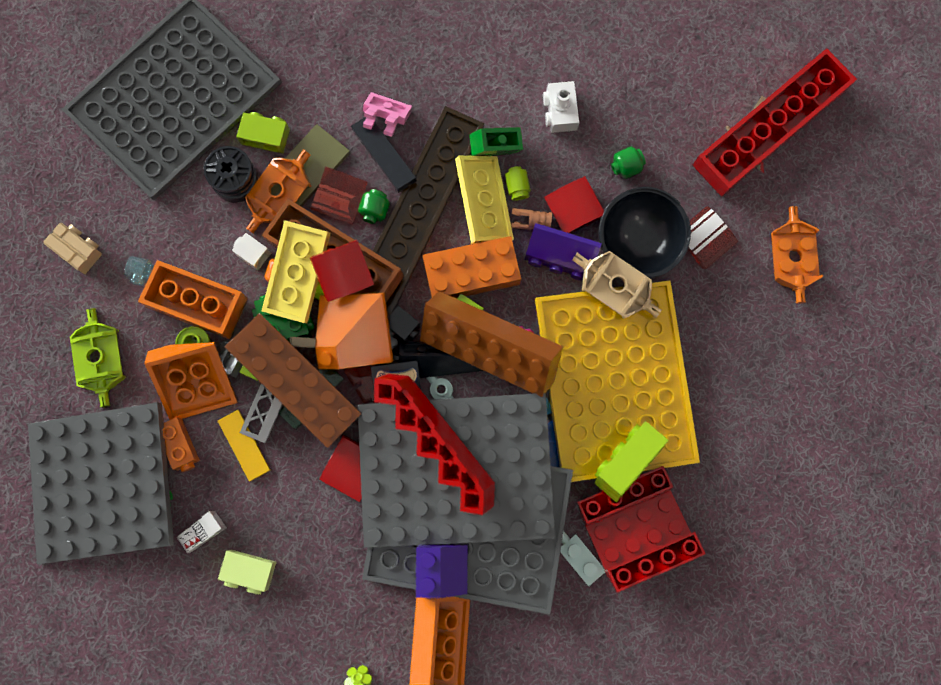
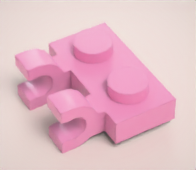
[363,92,412,137]

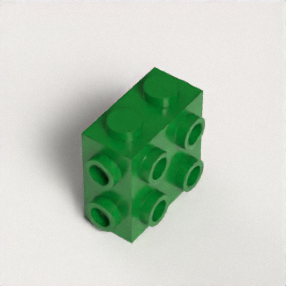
[252,295,314,342]

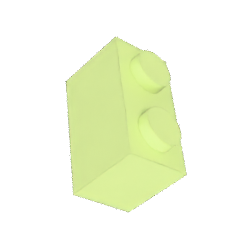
[218,550,276,594]

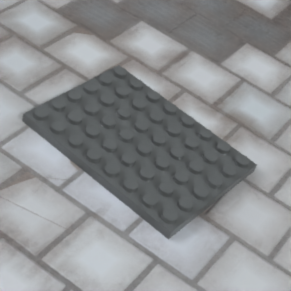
[62,0,282,201]
[358,393,555,548]
[362,466,573,615]

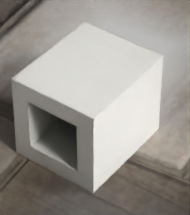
[232,233,271,271]

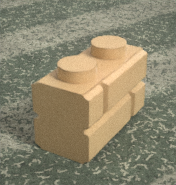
[43,223,102,274]

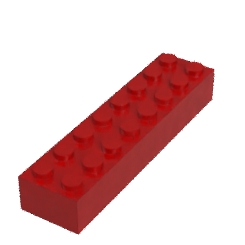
[692,48,857,197]

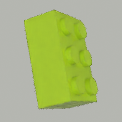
[594,421,669,502]

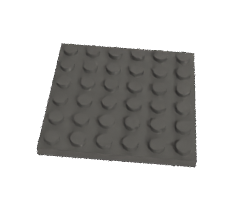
[28,402,174,565]

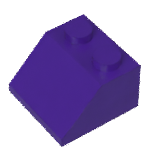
[416,544,468,598]

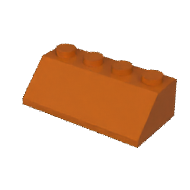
[409,596,470,685]

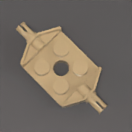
[572,251,662,319]

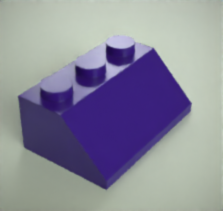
[524,223,602,281]

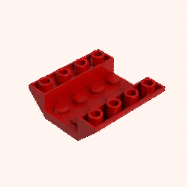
[577,466,705,592]

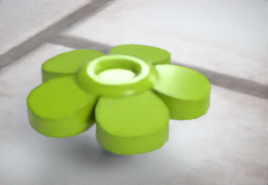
[344,665,372,685]

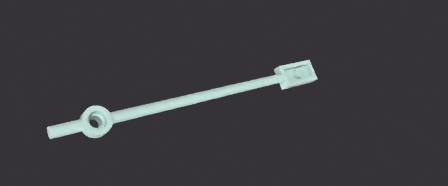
[426,377,605,586]

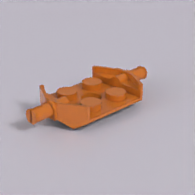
[245,149,312,234]
[771,206,823,304]

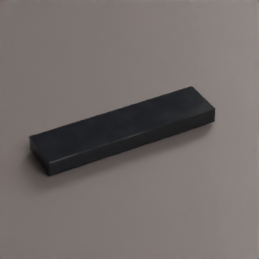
[351,117,417,193]

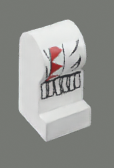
[177,511,227,553]

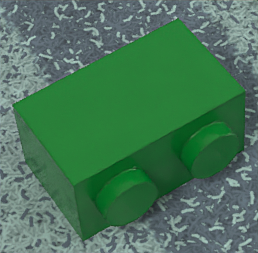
[469,127,523,156]

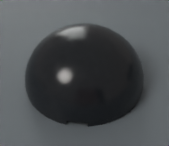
[599,187,691,278]

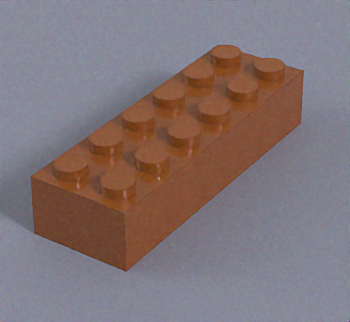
[262,199,404,302]
[420,291,563,397]
[224,313,361,448]

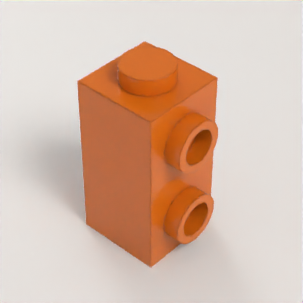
[163,417,200,473]

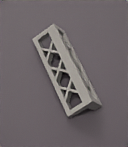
[240,384,283,443]

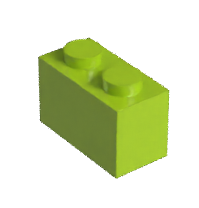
[236,112,290,154]

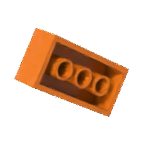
[423,236,521,298]
[138,260,248,339]

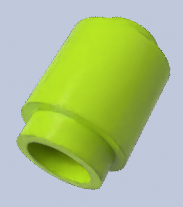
[505,166,530,201]

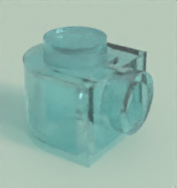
[124,256,154,286]

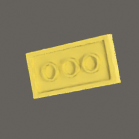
[455,155,514,244]
[262,221,331,323]

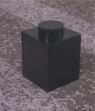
[388,306,420,341]

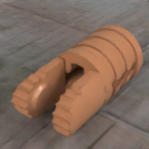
[511,208,552,230]

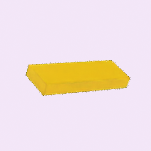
[218,410,271,482]

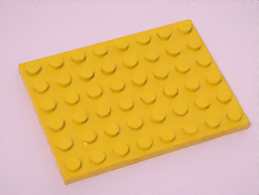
[535,281,700,482]

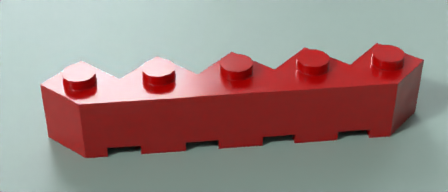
[374,373,495,515]

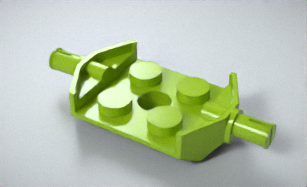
[70,308,126,408]

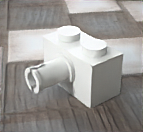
[543,81,579,133]

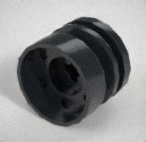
[204,146,259,203]

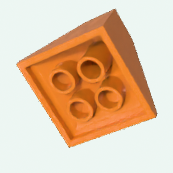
[315,293,393,369]
[144,342,238,420]

